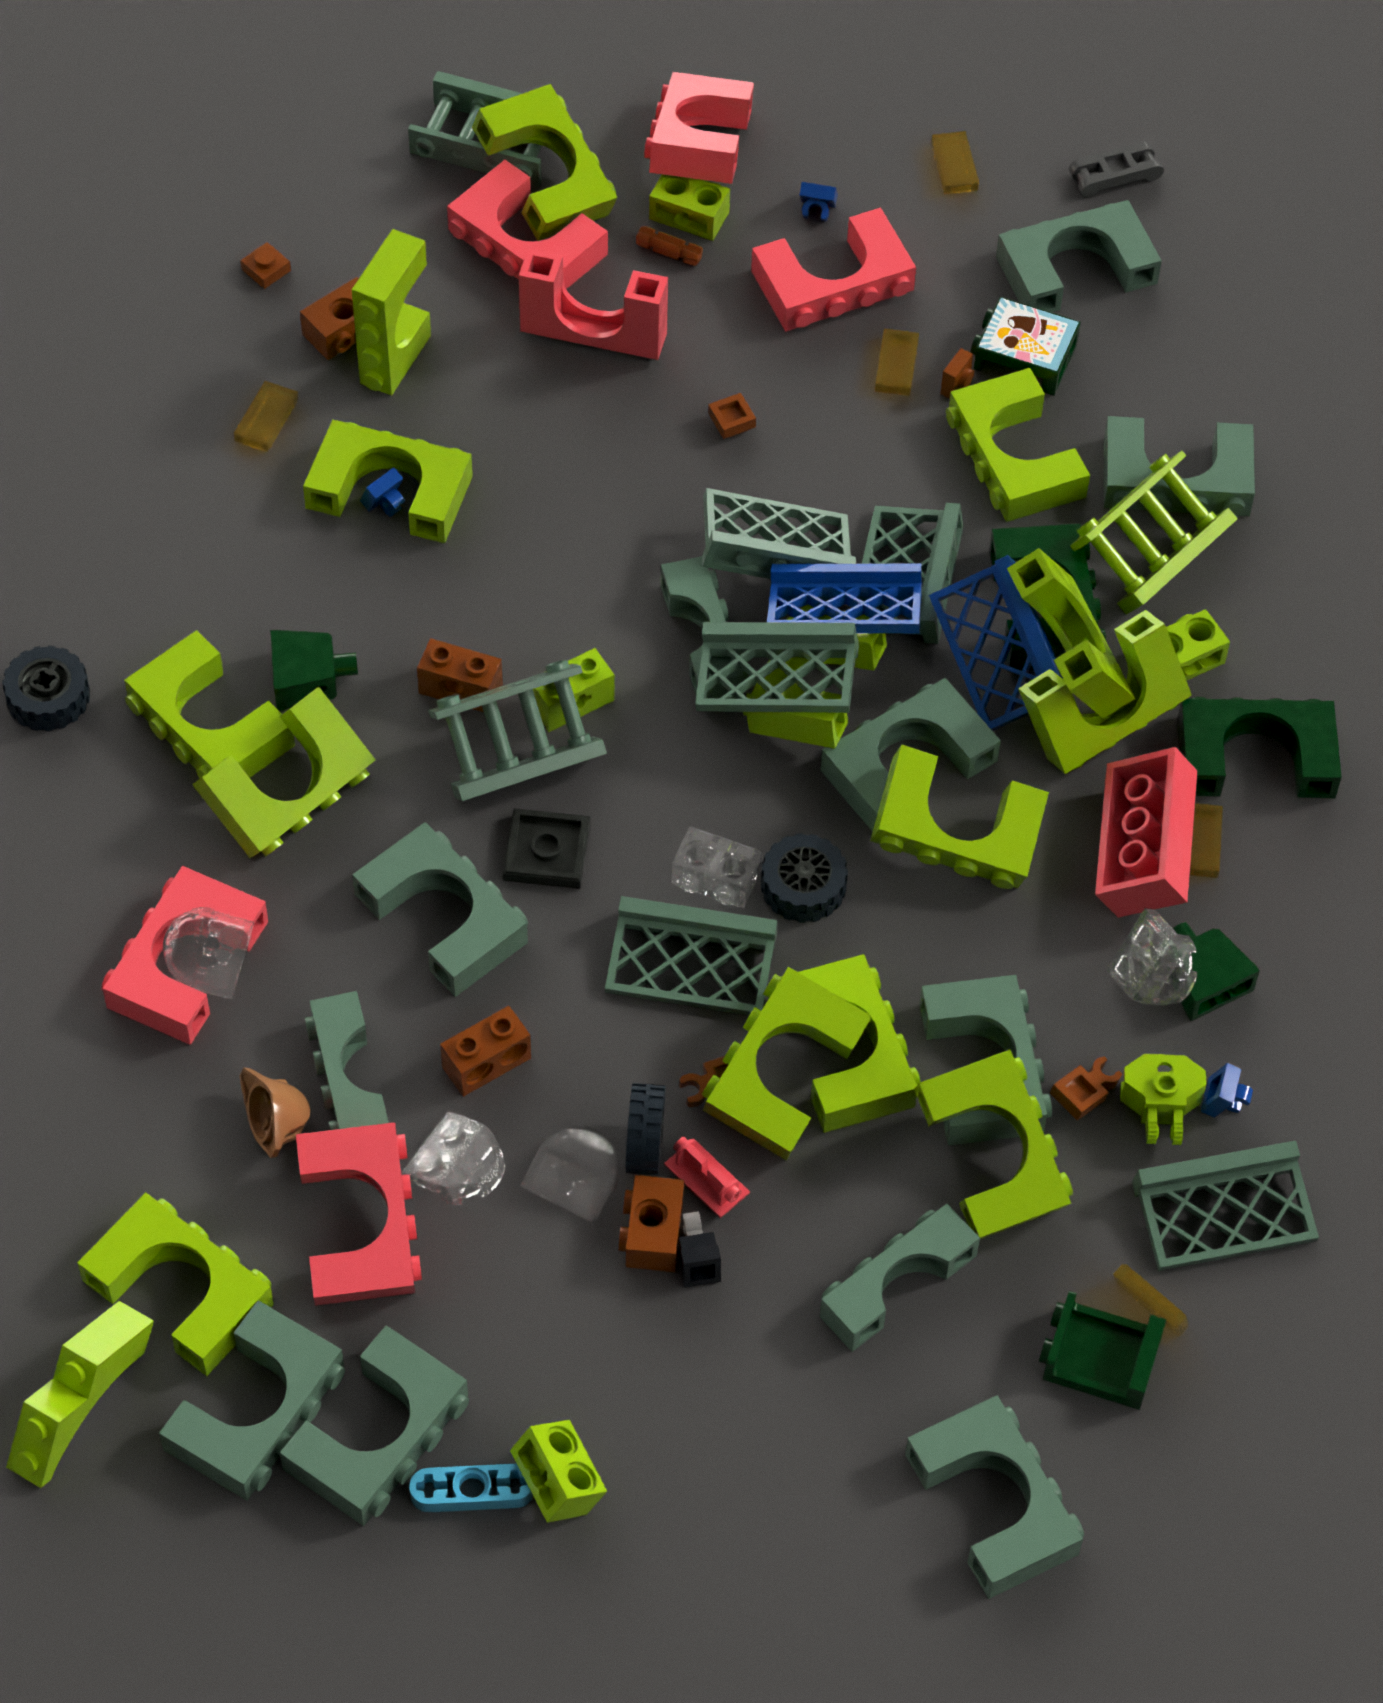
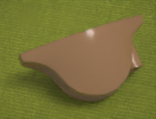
[239,1067,311,1158]

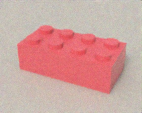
[1095,747,1197,918]

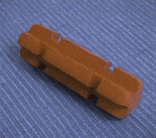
[636,226,703,266]

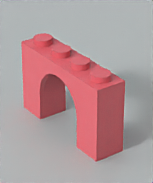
[644,72,754,184]
[447,160,608,289]
[751,207,916,332]
[518,249,668,360]
[102,866,268,1045]
[296,1122,422,1306]

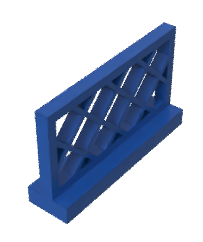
[929,555,1063,731]
[767,563,922,633]

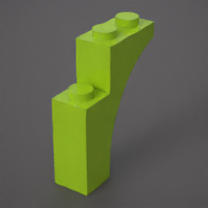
[6,1301,154,1488]

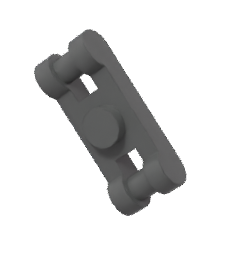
[1068,142,1164,198]

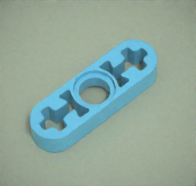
[409,1464,533,1512]

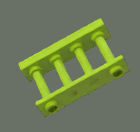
[1070,451,1238,615]

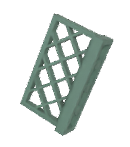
[702,488,856,579]
[851,502,964,644]
[695,622,859,713]
[605,896,777,1015]
[1132,1140,1319,1271]

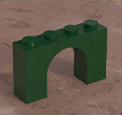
[989,524,1106,672]
[1177,697,1342,798]

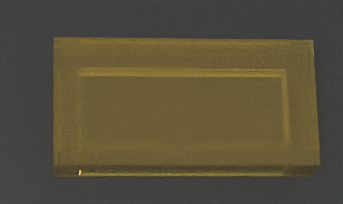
[931,131,979,194]
[875,328,919,396]
[234,381,299,452]
[1190,803,1223,878]
[1113,1264,1189,1337]

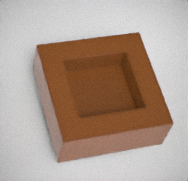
[240,242,291,289]
[940,348,975,399]
[708,393,757,439]

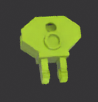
[1120,1054,1206,1145]

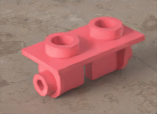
[664,1137,750,1218]

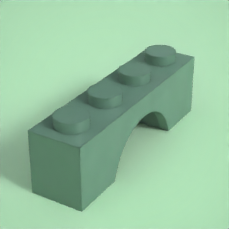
[660,556,748,698]
[304,991,389,1130]
[819,1203,980,1352]

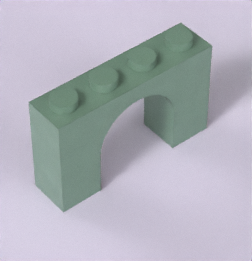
[996,200,1162,312]
[1103,416,1255,516]
[820,678,1001,832]
[352,822,528,997]
[919,975,1052,1145]
[159,1300,345,1501]
[280,1325,469,1526]
[905,1395,1084,1599]

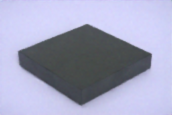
[503,808,590,889]

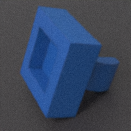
[799,182,838,222]
[360,468,405,517]
[1201,1063,1253,1118]

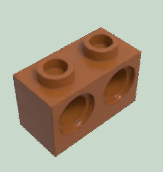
[440,1006,531,1097]

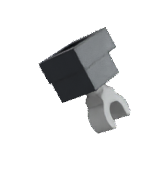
[679,1211,721,1288]

